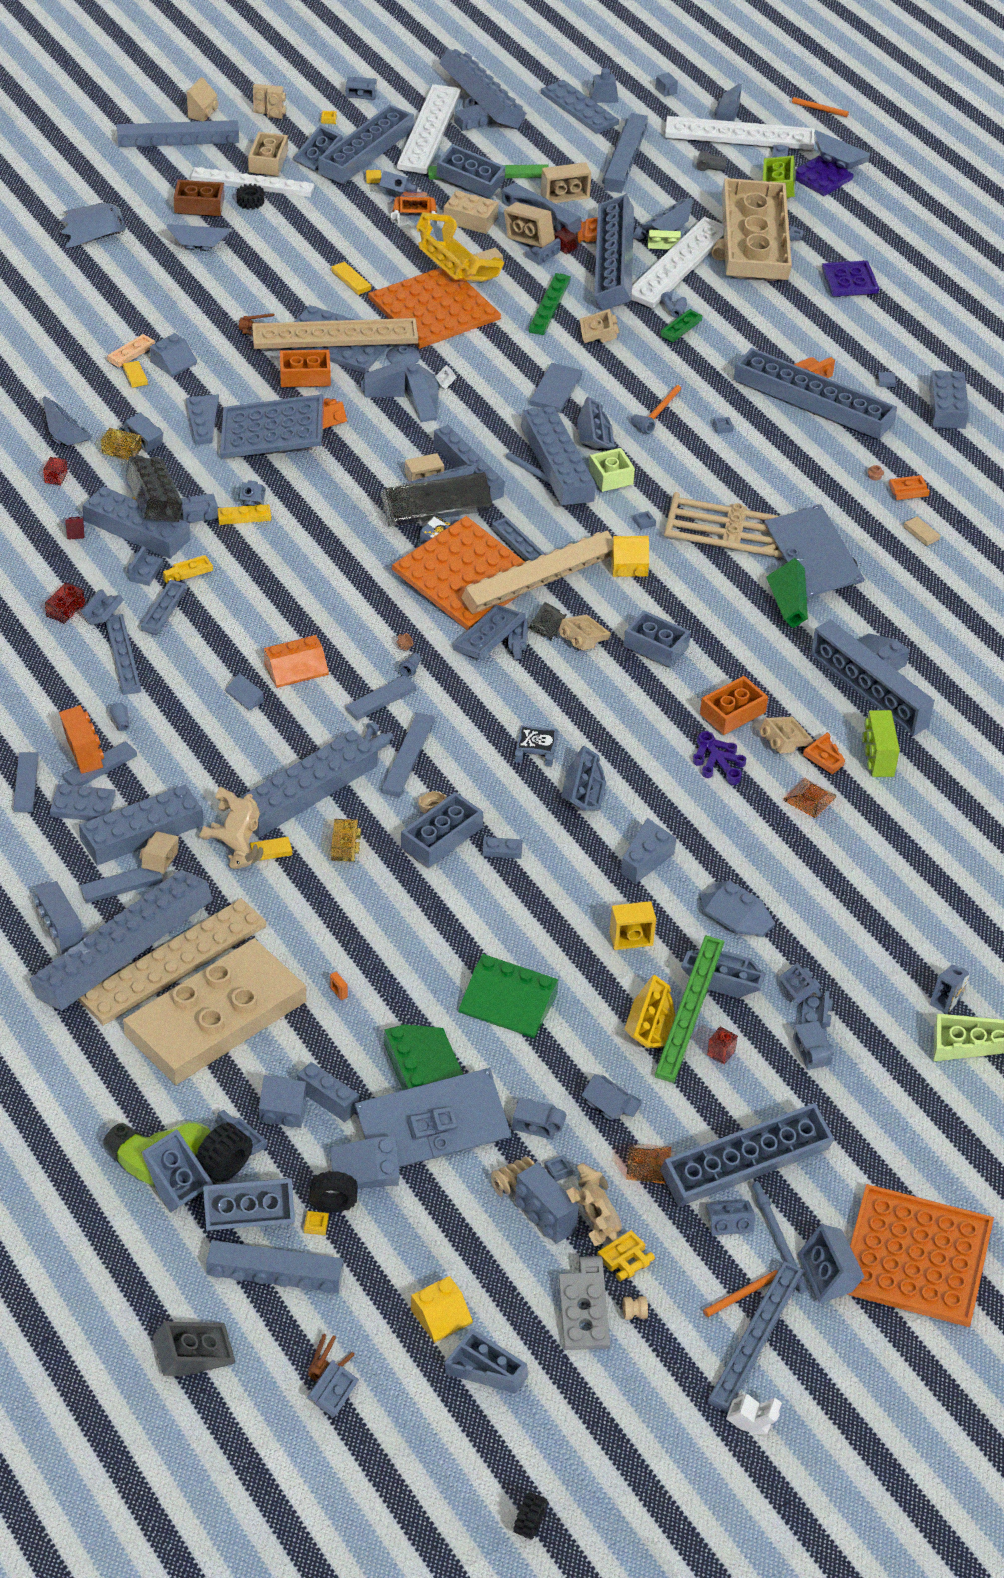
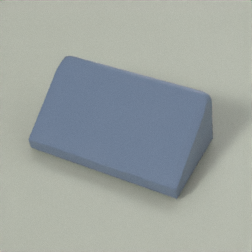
[225,674,264,711]

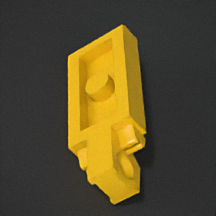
[163,555,213,584]

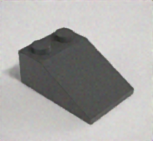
[153,1321,236,1376]

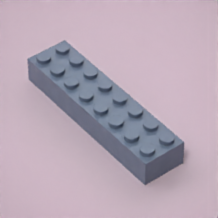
[439,48,527,129]
[318,104,414,184]
[521,407,596,505]
[811,619,935,736]
[239,730,378,838]
[660,1103,835,1207]

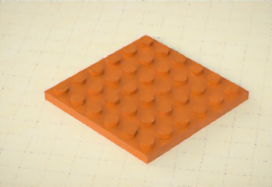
[368,268,501,349]
[392,516,525,631]
[847,1184,994,1327]

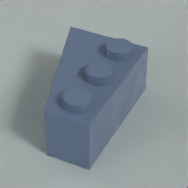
[621,818,676,884]

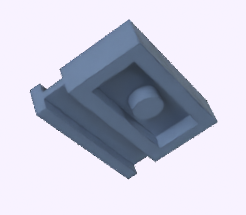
[307,1360,359,1418]

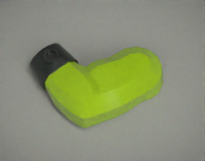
[103,1121,211,1186]

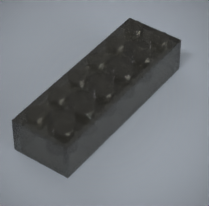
[126,455,183,522]
[381,472,493,527]

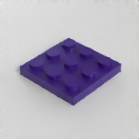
[795,155,854,196]
[822,260,879,297]

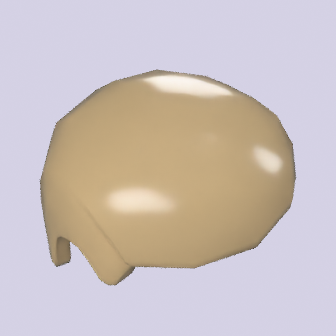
[418,791,447,814]

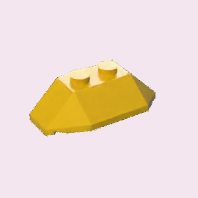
[624,974,676,1048]

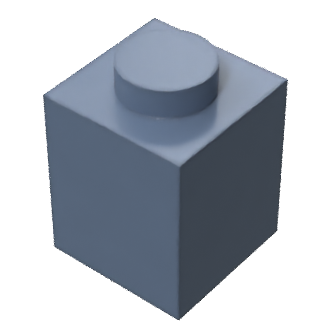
[655,72,678,97]

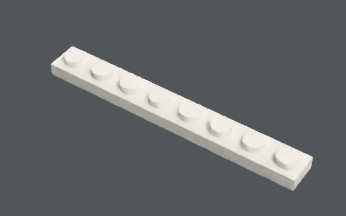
[191,167,314,197]

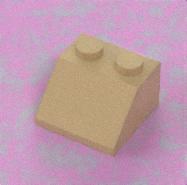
[187,77,219,121]

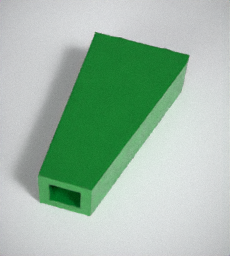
[766,558,808,628]

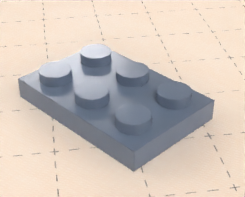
[50,784,116,821]

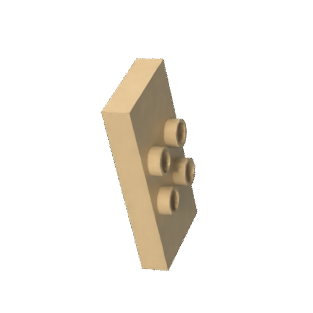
[123,938,306,1085]

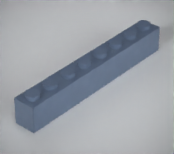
[602,113,648,193]
[117,120,239,147]

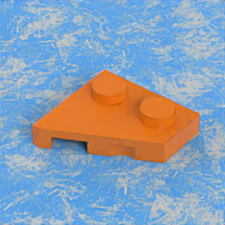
[803,732,845,774]

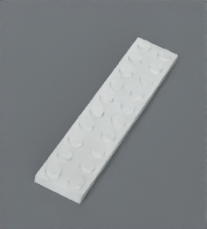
[397,84,461,174]
[665,116,815,150]
[631,217,724,308]

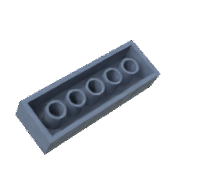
[82,486,190,559]
[79,784,203,866]

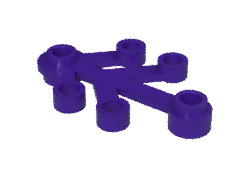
[693,731,747,785]

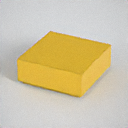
[321,110,337,124]
[366,170,382,183]
[304,1211,329,1236]

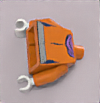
[391,192,438,224]

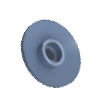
[387,345,420,366]

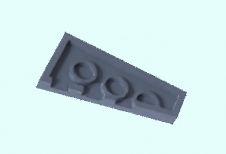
[186,394,219,445]

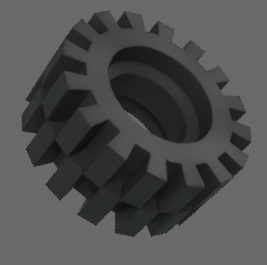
[236,183,264,210]
[513,1492,548,1540]

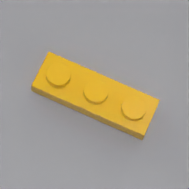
[218,504,271,525]

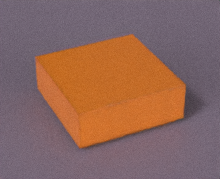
[330,971,348,1000]

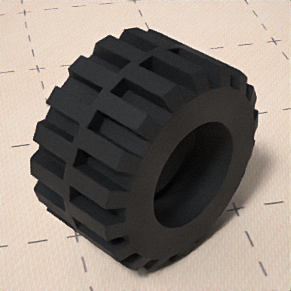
[196,1122,253,1182]

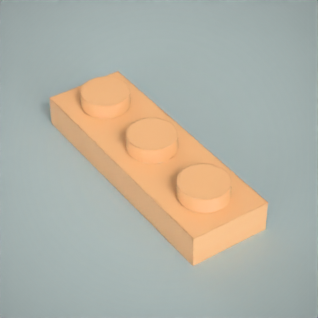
[107,334,155,368]

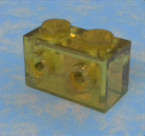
[101,428,142,461]
[331,819,361,862]

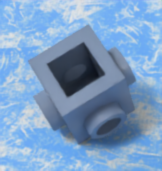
[238,480,266,506]

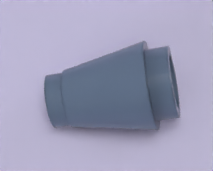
[631,414,656,433]
[399,653,421,677]
[109,702,130,731]

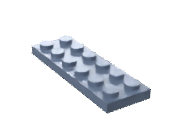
[541,80,619,134]

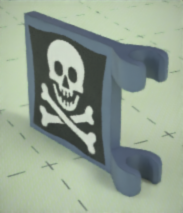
[515,725,558,767]

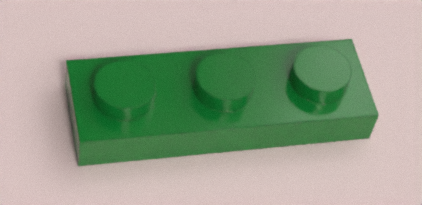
[661,309,703,342]

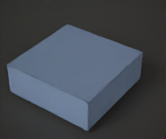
[878,372,896,387]
[713,417,734,433]
[633,511,656,530]
[544,1155,574,1181]

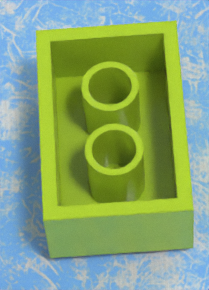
[763,156,796,198]
[862,710,900,777]

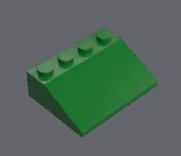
[458,954,559,1039]
[384,1024,463,1090]

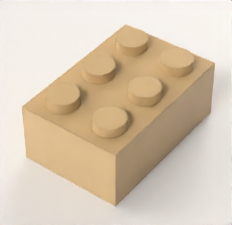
[248,132,288,176]
[541,162,591,203]
[443,191,499,234]
[504,202,555,248]

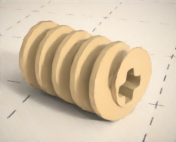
[491,1157,535,1197]

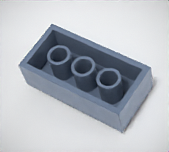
[437,144,506,198]
[929,370,969,429]
[401,792,483,868]
[203,1178,295,1231]

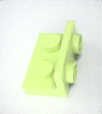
[648,230,681,250]

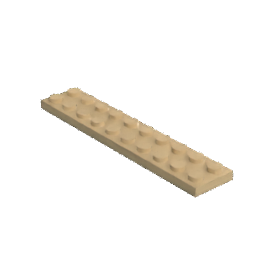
[252,318,418,349]
[78,898,266,1026]

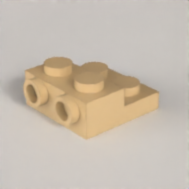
[253,84,286,119]
[580,309,620,343]
[558,614,611,650]
[759,717,813,753]

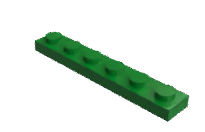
[529,273,571,336]

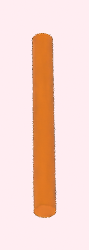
[792,97,849,117]
[648,385,681,420]
[703,1270,778,1318]

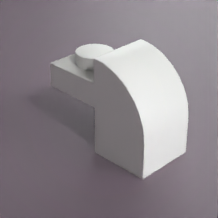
[726,1394,782,1435]

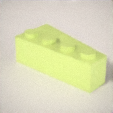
[933,1014,1004,1062]

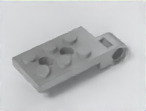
[559,1256,610,1350]

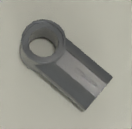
[696,151,727,171]

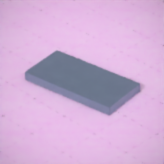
[530,362,583,413]
[452,604,526,660]

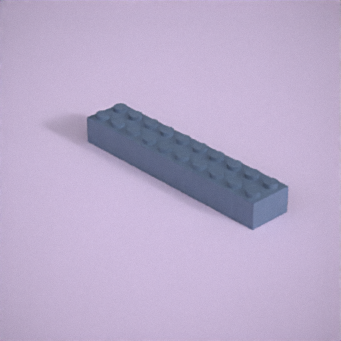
[594,194,634,311]
[734,347,897,440]
[30,870,213,1011]

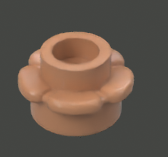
[867,465,884,481]
[397,633,413,651]

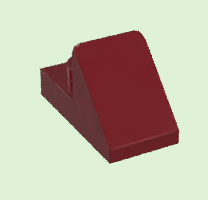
[65,516,85,539]

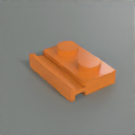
[577,217,598,243]
[889,475,930,500]

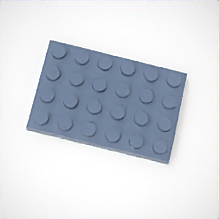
[291,305,390,373]
[220,394,324,458]

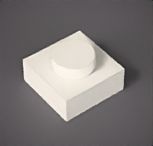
[435,365,457,389]

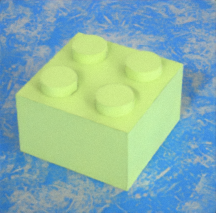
[589,448,635,492]

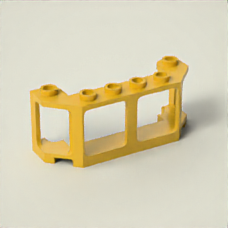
[416,212,505,282]

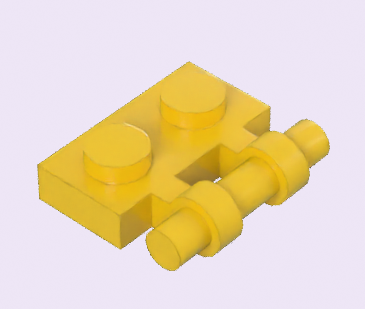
[597,1230,655,1282]

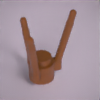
[239,313,275,336]
[308,1333,355,1382]

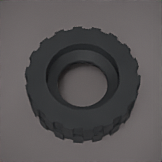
[309,1171,358,1212]

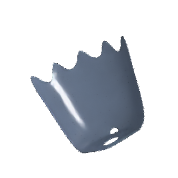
[60,203,126,248]

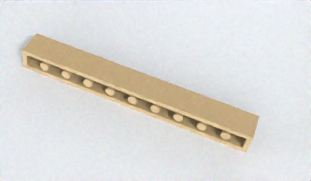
[461,530,613,614]

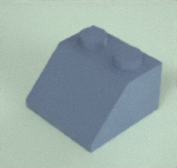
[714,83,742,122]
[150,333,197,377]
[259,1075,307,1128]

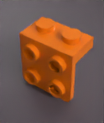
[794,357,835,378]
[323,398,347,429]

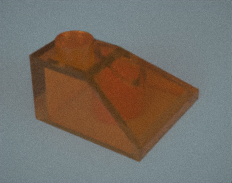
[783,777,837,818]
[626,1143,671,1184]

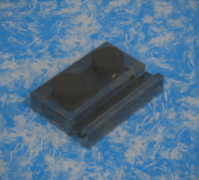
[528,602,567,641]

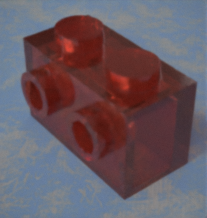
[45,582,85,624]

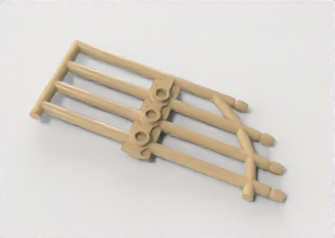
[664,492,782,557]

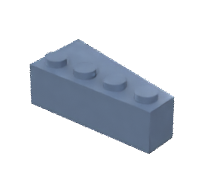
[32,881,84,956]

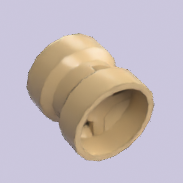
[712,239,725,260]
[623,1296,648,1320]

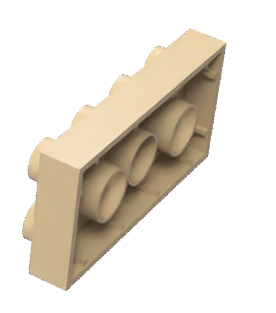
[722,178,792,281]

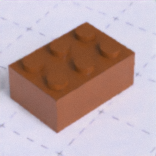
[174,179,225,216]

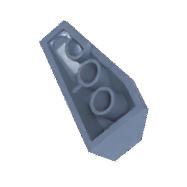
[405,364,439,422]
[42,395,93,445]

